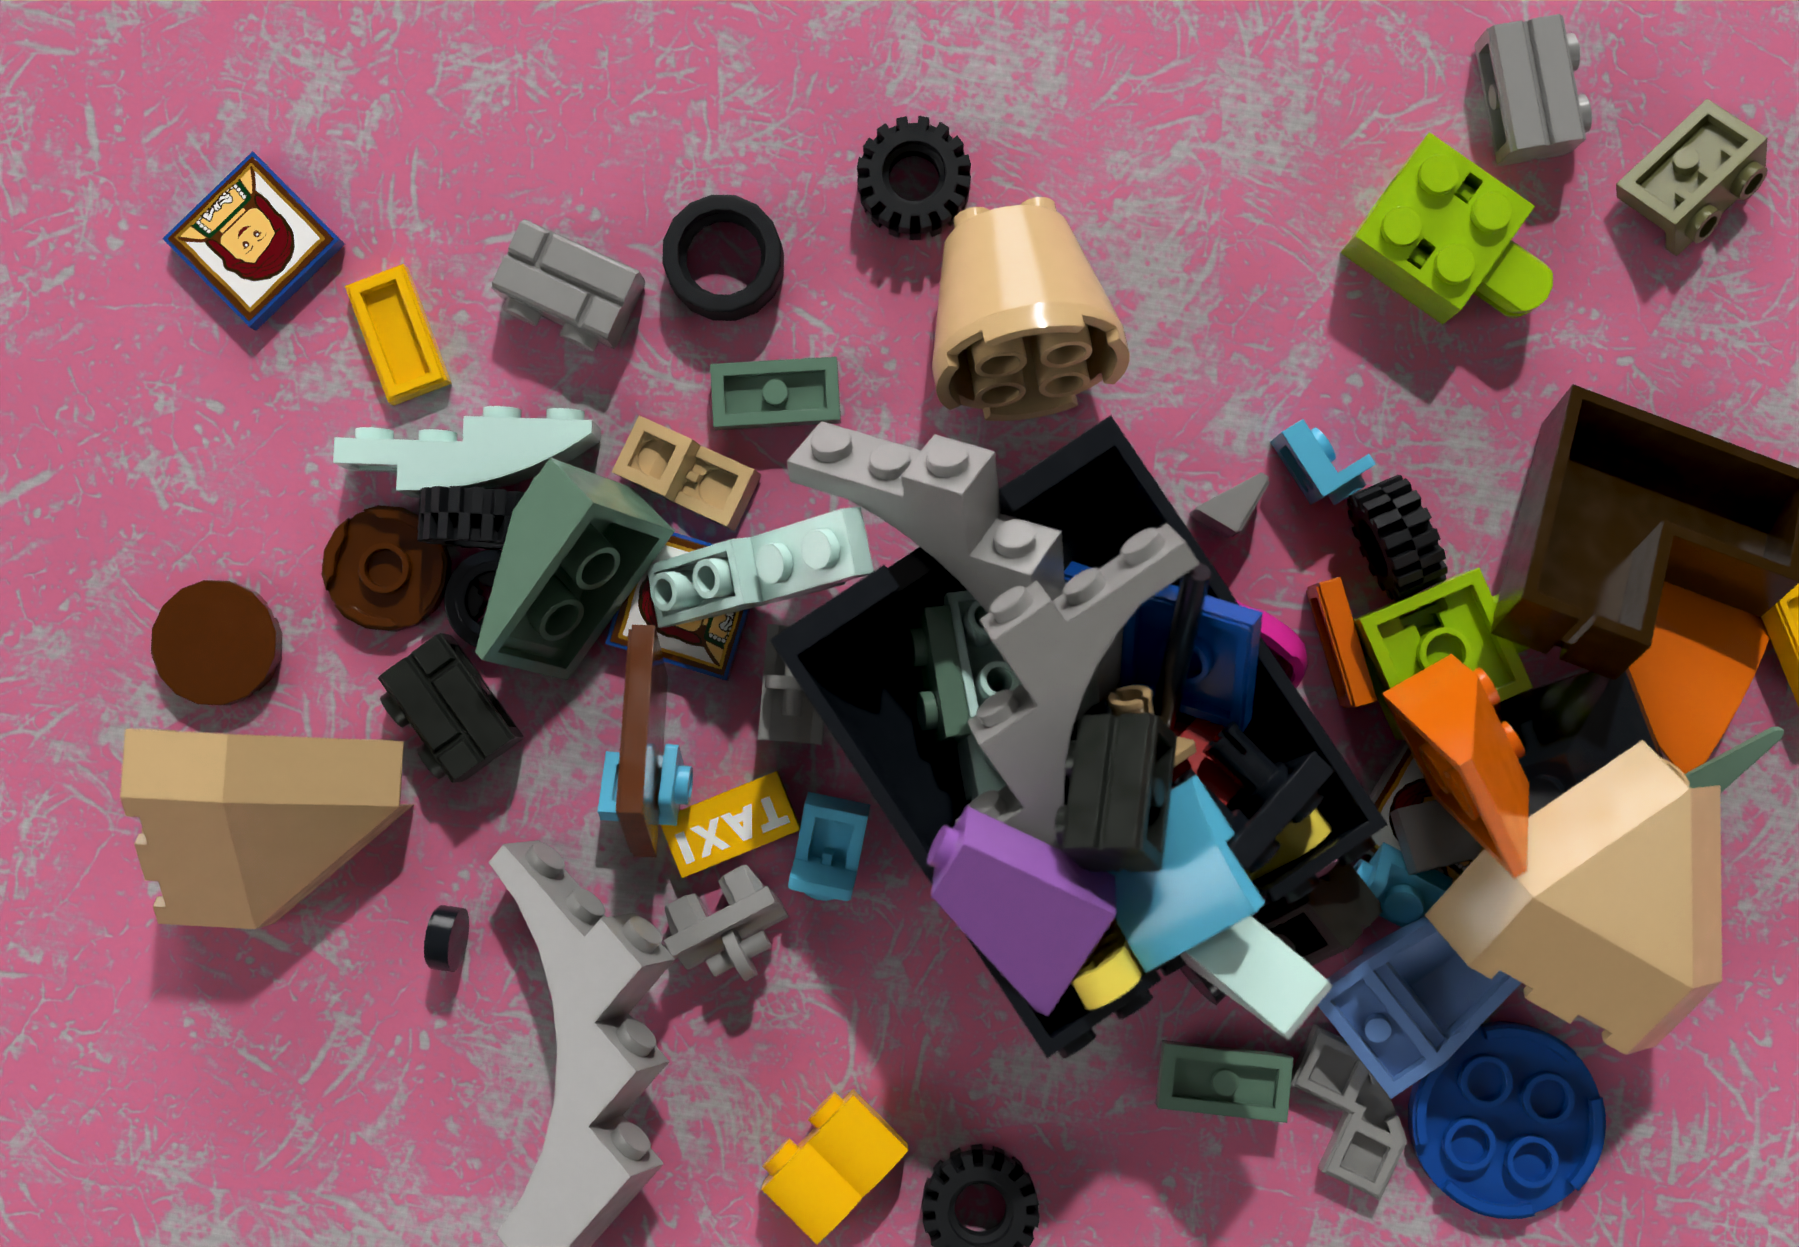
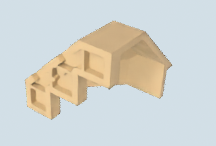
[120,728,414,929]
[1424,740,1722,1055]

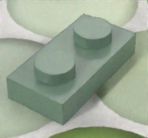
[710,357,841,430]
[905,605,972,747]
[1155,1040,1294,1123]

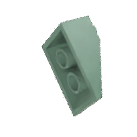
[475,457,675,681]

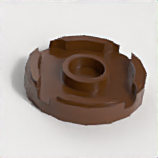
[321,505,452,632]
[151,580,282,706]

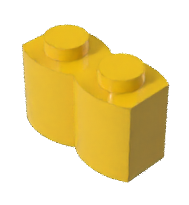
[761,1089,909,1245]

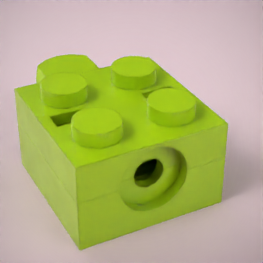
[1340,132,1553,325]
[1353,567,1533,740]

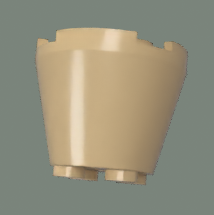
[932,197,1130,421]

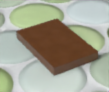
[615,625,668,857]

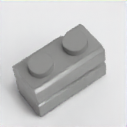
[1474,14,1592,166]
[491,219,646,352]

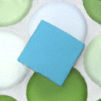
[1108,775,1265,973]

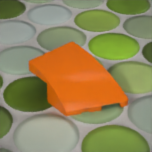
[1629,581,1770,774]

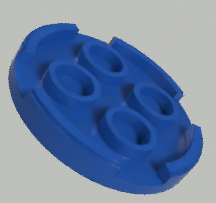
[1407,1021,1606,1219]

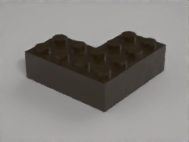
[1490,384,1799,680]

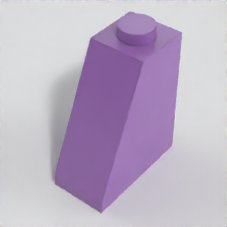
[927,806,1116,1016]

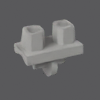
[758,624,825,745]
[664,865,789,982]

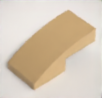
[612,415,762,531]

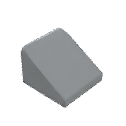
[1189,472,1270,538]

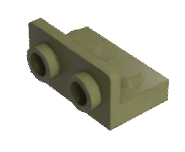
[1616,99,1768,256]

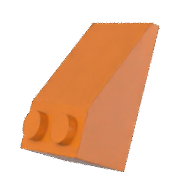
[1382,654,1530,879]

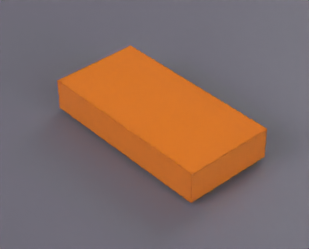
[1306,577,1377,708]

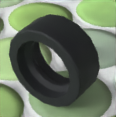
[662,195,784,321]

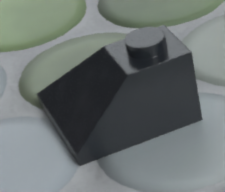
[1501,668,1664,818]

